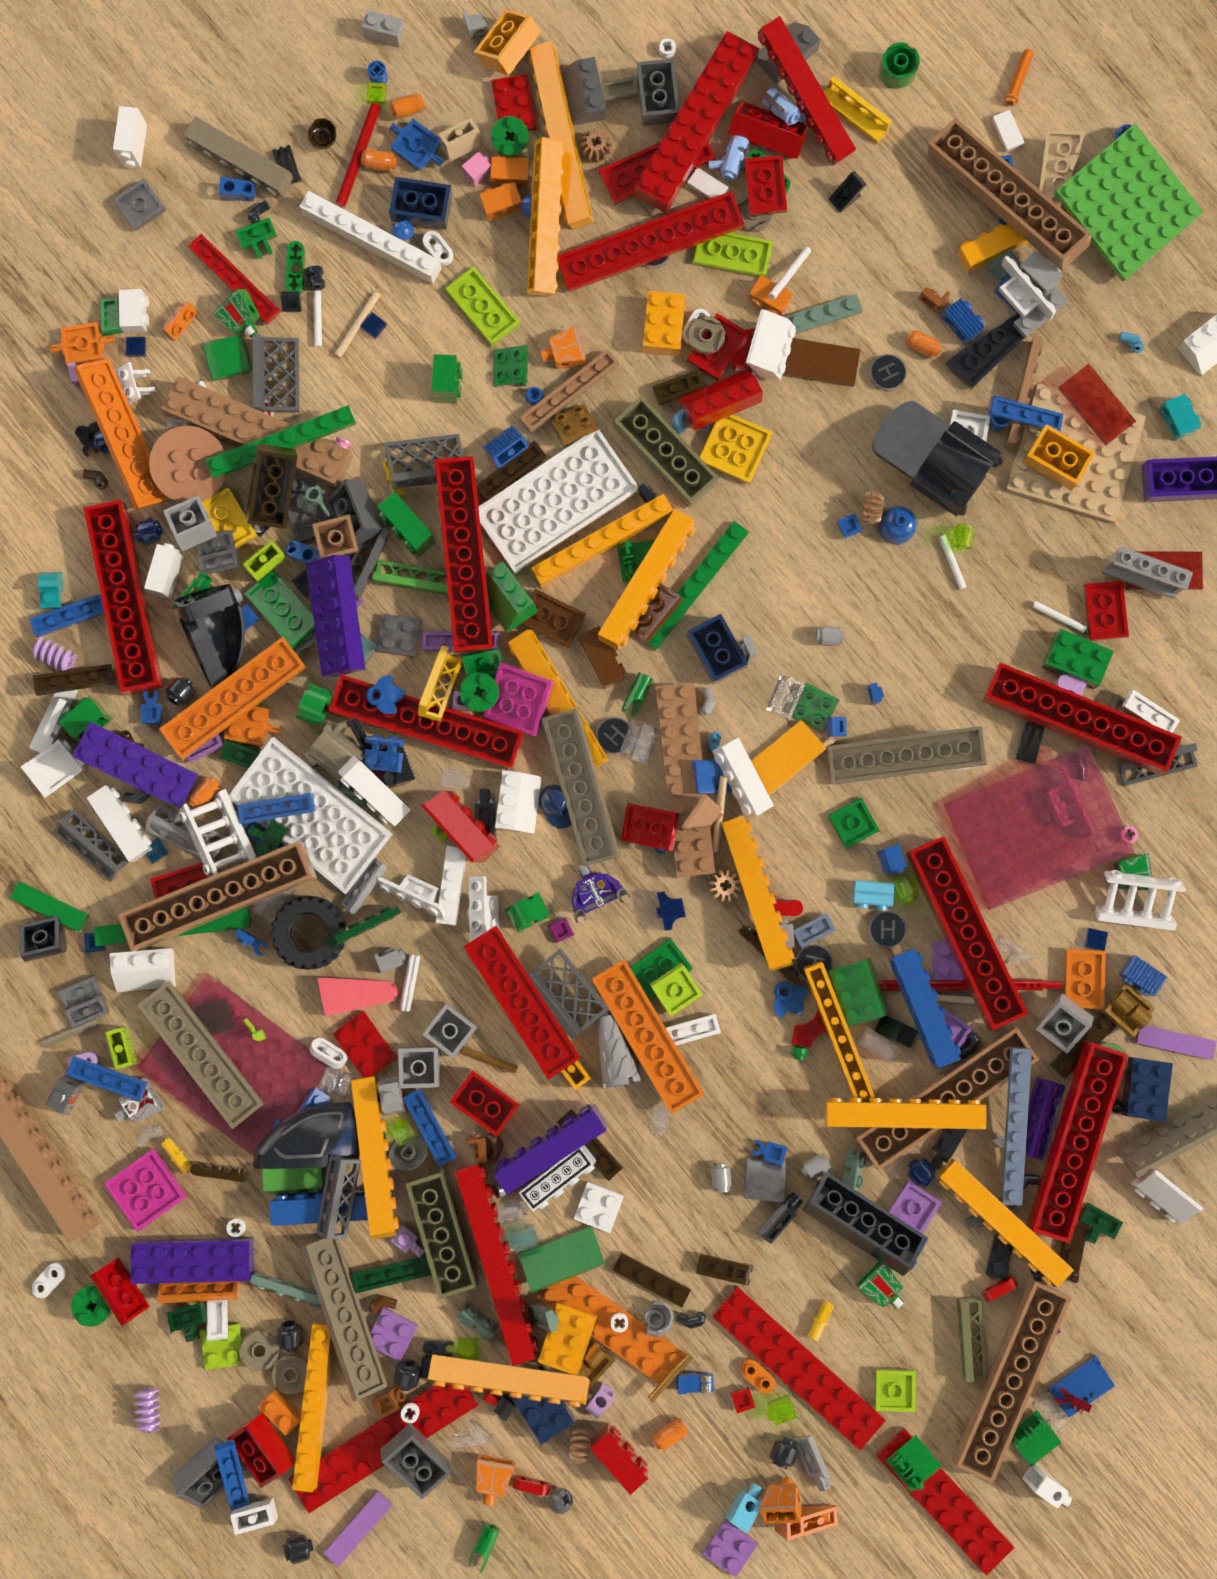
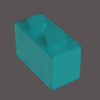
[1159,393,1201,441]

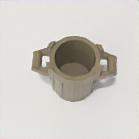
[304,720,365,781]

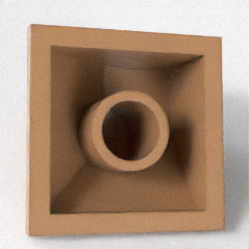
[312,515,359,558]
[681,794,723,831]

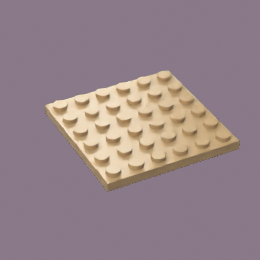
[1005,383,1146,523]

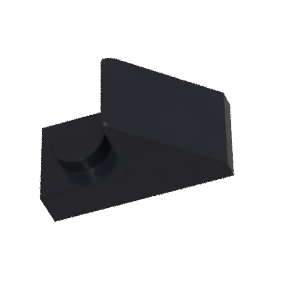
[828,171,867,213]
[875,1015,918,1048]

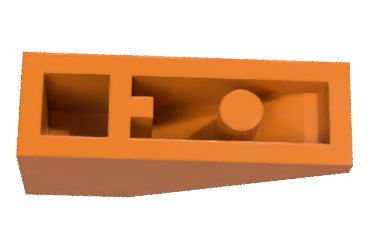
[774,1505,838,1541]

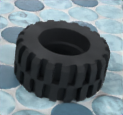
[270,895,347,970]

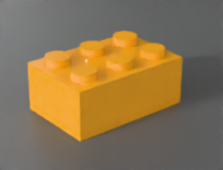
[474,9,541,75]
[642,291,686,357]
[1022,424,1096,491]
[538,1302,597,1375]

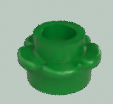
[790,1046,809,1060]

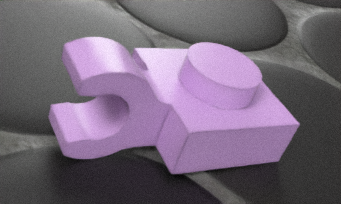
[391,1224,425,1257]

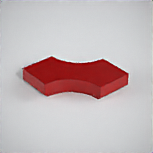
[731,328,756,371]
[791,1009,827,1048]

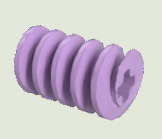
[32,636,77,671]
[134,1387,161,1433]

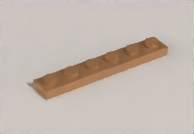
[1004,336,1043,449]
[519,349,619,434]

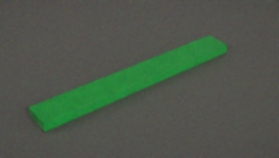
[94,908,251,946]

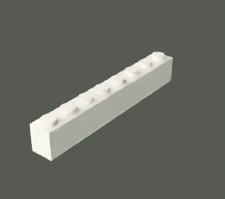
[299,191,442,284]

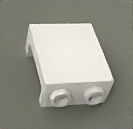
[21,738,85,797]

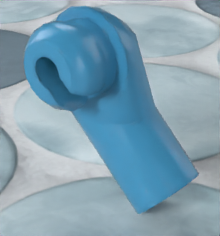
[1119,331,1144,353]
[672,409,686,434]
[708,732,722,755]

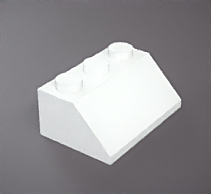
[746,309,796,380]
[1177,314,1217,376]
[495,770,542,834]
[110,948,176,992]
[1131,1169,1203,1224]

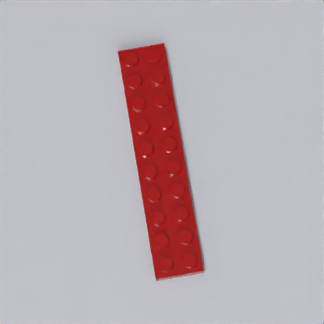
[557,191,745,292]
[712,1286,886,1451]
[288,1384,478,1514]

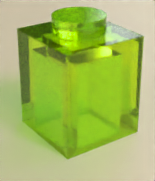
[766,1394,798,1426]

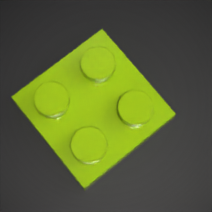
[650,963,702,1017]
[200,1323,243,1370]
[875,1369,916,1412]

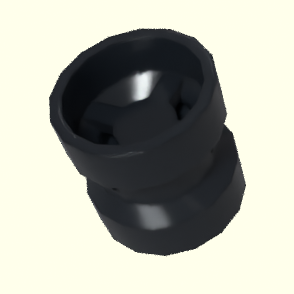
[304,265,326,291]

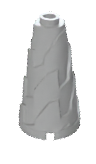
[596,1011,641,1090]

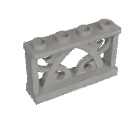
[1102,546,1193,599]

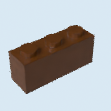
[579,626,626,689]

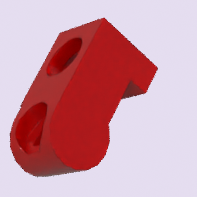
[773,895,803,917]

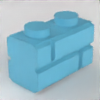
[852,880,894,911]

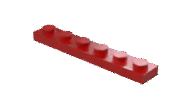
[188,234,281,325]

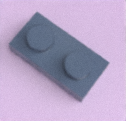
[794,913,836,948]

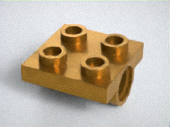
[550,404,598,445]
[1102,983,1155,1038]
[568,1337,615,1390]

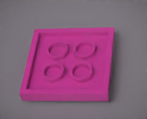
[483,662,554,736]
[104,1148,187,1232]

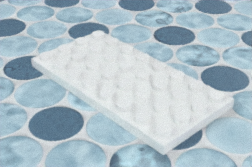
[479,429,639,574]
[229,737,393,894]

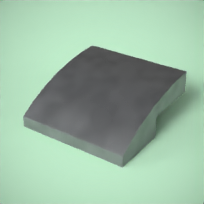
[196,530,240,575]
[57,974,109,1028]
[744,1158,786,1202]

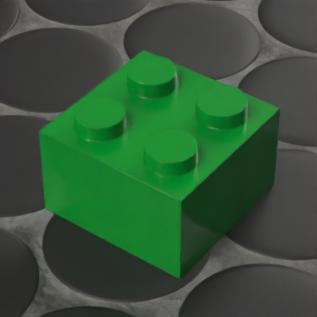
[431,354,463,404]
[59,696,113,741]

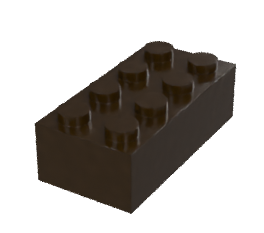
[246,443,298,529]

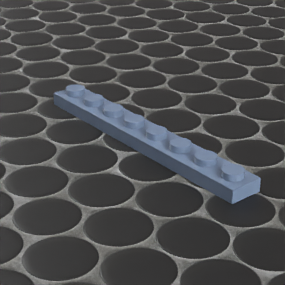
[1001,1047,1032,1206]

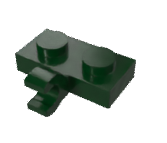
[248,819,290,856]
[1078,1202,1123,1244]
[166,1302,208,1342]

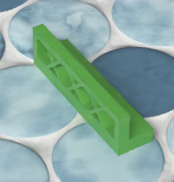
[372,560,448,596]

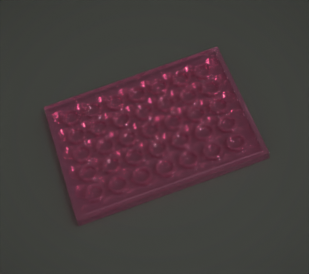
[943,745,1135,910]
[137,973,331,1156]

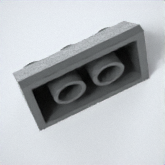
[756,22,821,84]
[561,57,606,126]
[326,479,382,545]
[170,1436,246,1508]

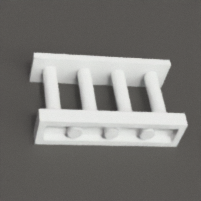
[179,789,257,877]
[1095,870,1186,931]

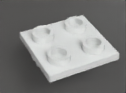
[114,362,156,405]

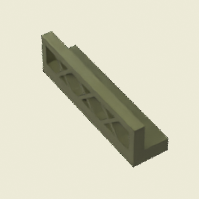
[957,1297,987,1383]

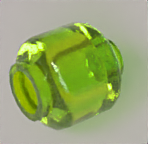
[949,524,976,553]
[893,875,919,905]

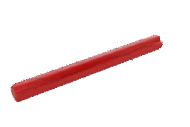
[335,103,381,207]

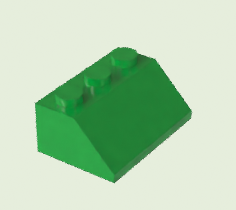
[486,561,538,633]

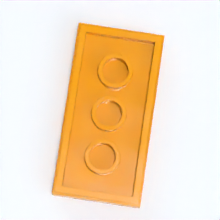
[751,720,826,796]

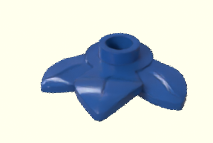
[366,676,405,714]
[773,982,809,1018]

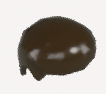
[308,118,337,150]

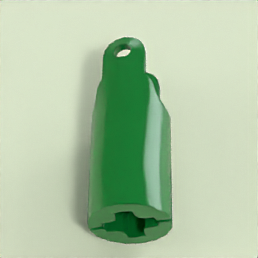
[622,672,653,717]
[468,1522,500,1573]

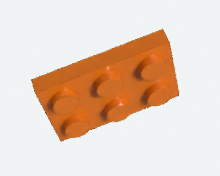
[1064,949,1106,1009]

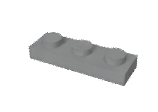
[1013,287,1068,339]
[340,858,387,915]

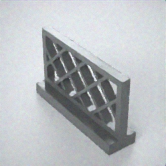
[253,334,299,412]
[384,434,464,489]
[528,948,610,1039]

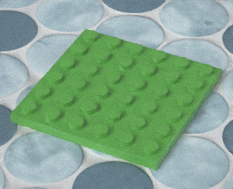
[1053,123,1203,282]

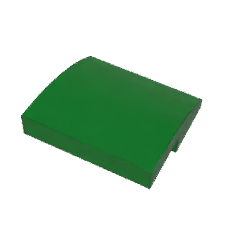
[202,335,251,381]
[462,647,502,694]

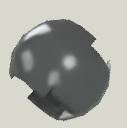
[548,1488,573,1514]

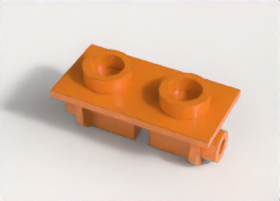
[162,301,199,341]

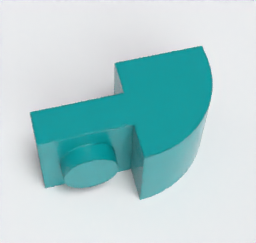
[37,571,63,610]

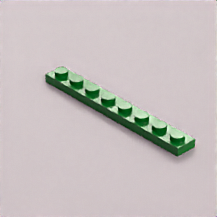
[205,405,356,479]
[646,521,749,650]

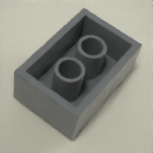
[636,58,680,126]
[380,1423,452,1499]

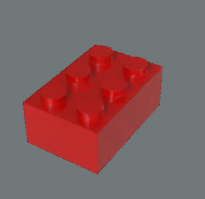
[449,1069,521,1137]
[226,1412,296,1488]
[590,1423,648,1495]

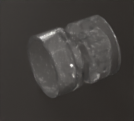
[320,1066,354,1098]

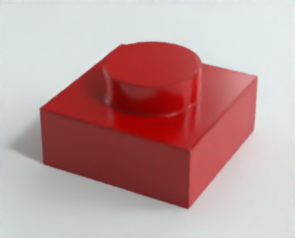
[730,1387,756,1414]

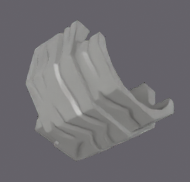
[643,1300,674,1338]

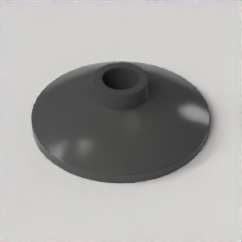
[389,1134,427,1171]

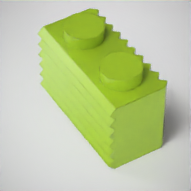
[243,540,287,582]
[104,1027,138,1070]

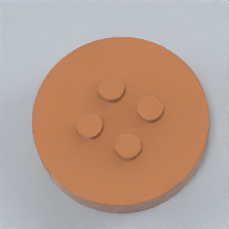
[149,425,226,502]

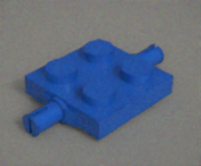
[389,119,444,172]

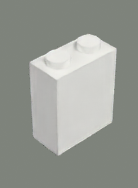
[113,106,147,168]
[144,543,184,600]

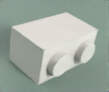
[119,289,149,333]
[230,1498,278,1535]

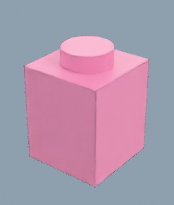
[462,152,491,187]

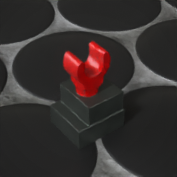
[483,1390,516,1421]

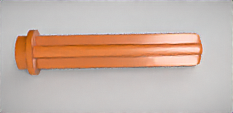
[1004,49,1034,106]

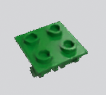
[494,345,528,387]
[617,540,654,582]
[788,682,840,732]
[1011,1410,1062,1467]
[886,1435,942,1492]

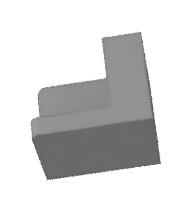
[463,10,488,40]

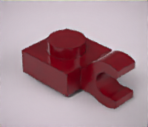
[1054,1387,1092,1413]

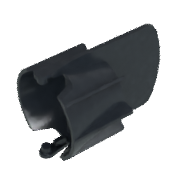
[872,401,1003,517]

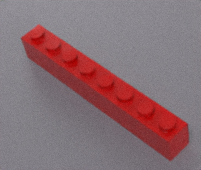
[757,16,857,166]

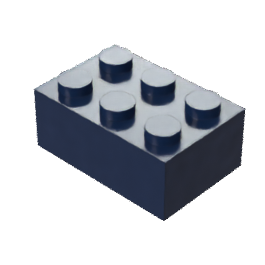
[389,177,453,230]
[686,614,748,685]
[1121,1057,1173,1122]
[509,1366,575,1445]

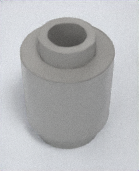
[816,626,844,646]
[801,1154,832,1181]
[711,1163,732,1193]

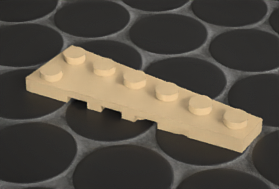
[1039,130,1085,209]

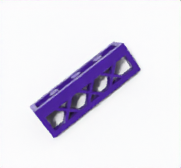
[1025,1077,1066,1160]

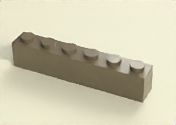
[184,116,294,197]

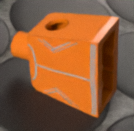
[540,326,586,369]
[476,1454,515,1506]
[759,1477,801,1524]

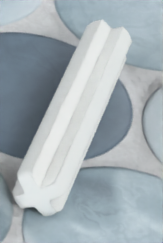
[400,954,420,1012]

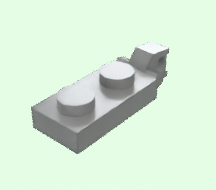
[794,1435,832,1491]

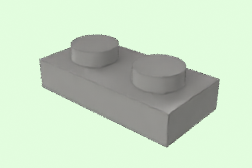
[740,635,758,662]

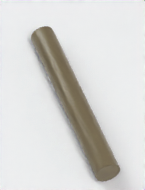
[42,1018,100,1048]

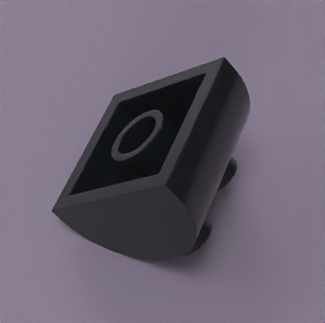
[20,916,67,962]

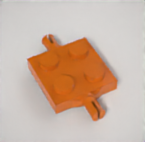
[50,322,115,366]
[224,706,280,747]

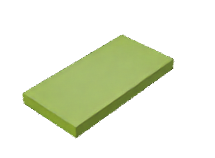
[693,233,773,277]
[445,266,521,347]

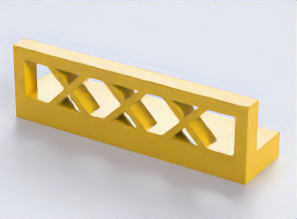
[824,76,892,144]
[418,645,463,722]

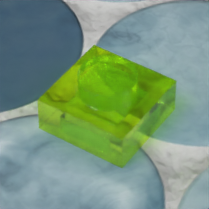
[366,83,387,105]
[388,1117,416,1146]
[458,1338,478,1360]

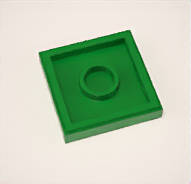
[828,797,880,849]

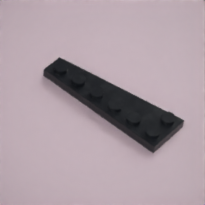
[945,312,1024,390]

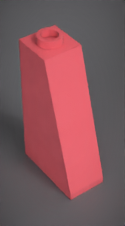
[317,977,398,1017]

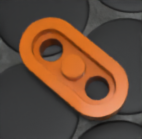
[740,1358,775,1394]

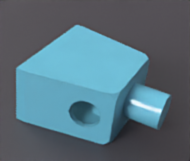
[725,1482,763,1533]

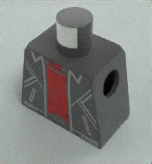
[45,1075,86,1115]

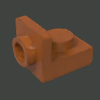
[918,286,950,313]
[466,1134,489,1163]
[371,1385,407,1418]

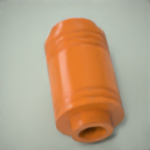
[389,93,425,119]
[361,149,397,172]
[906,330,942,359]
[187,776,221,808]
[652,1418,689,1451]

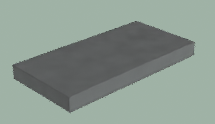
[288,473,329,543]

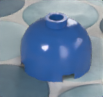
[878,506,917,545]

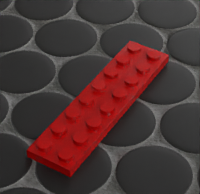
[463,925,581,1079]
[875,1427,1015,1576]

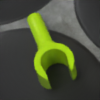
[243,1018,266,1042]

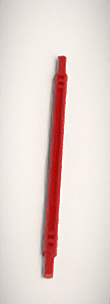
[878,979,1062,991]

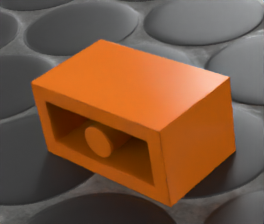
[491,155,530,188]
[479,182,522,221]
[748,275,793,316]
[258,1388,301,1436]

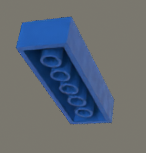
[887,949,961,1069]
[270,1188,394,1226]

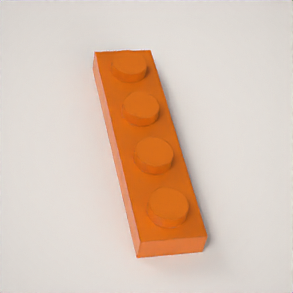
[157,1281,240,1303]

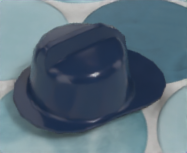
[539,785,572,829]

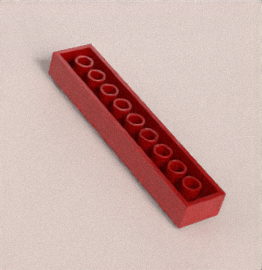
[634,31,759,214]
[434,456,493,653]
[83,499,164,696]
[982,662,1182,776]
[328,674,525,770]
[905,836,1028,1031]
[1026,1040,1129,1243]
[455,1161,539,1366]

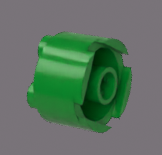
[879,42,920,88]
[491,116,529,157]
[460,673,499,712]
[296,683,333,727]
[505,892,550,932]
[71,1283,113,1327]

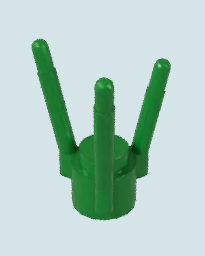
[171,573,213,610]

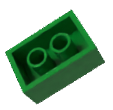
[377,492,436,557]
[1041,629,1114,689]
[829,958,889,1027]

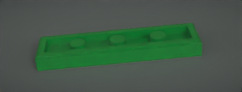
[10,881,89,932]

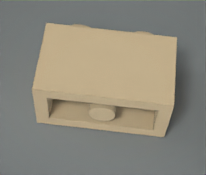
[438,118,483,162]

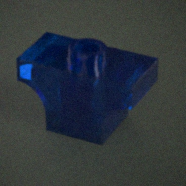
[656,891,686,931]

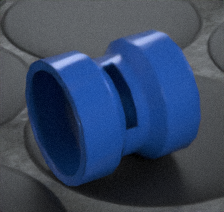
[367,60,388,87]
[989,416,1010,432]

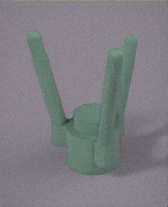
[302,485,333,520]

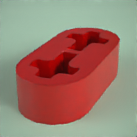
[981,1275,1018,1302]
[512,1475,551,1496]

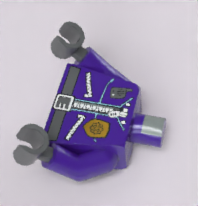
[571,865,630,923]

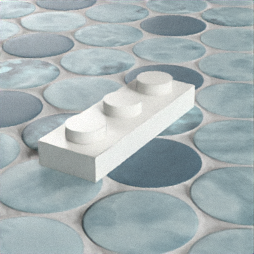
[1121,690,1180,733]
[666,1014,721,1045]

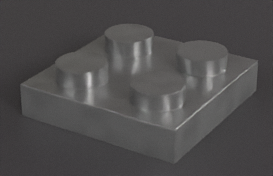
[113,178,167,231]
[377,614,421,657]

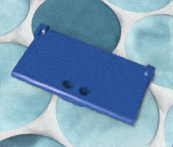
[692,760,732,794]
[1047,1355,1115,1418]

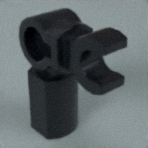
[75,421,101,457]
[420,1338,454,1378]

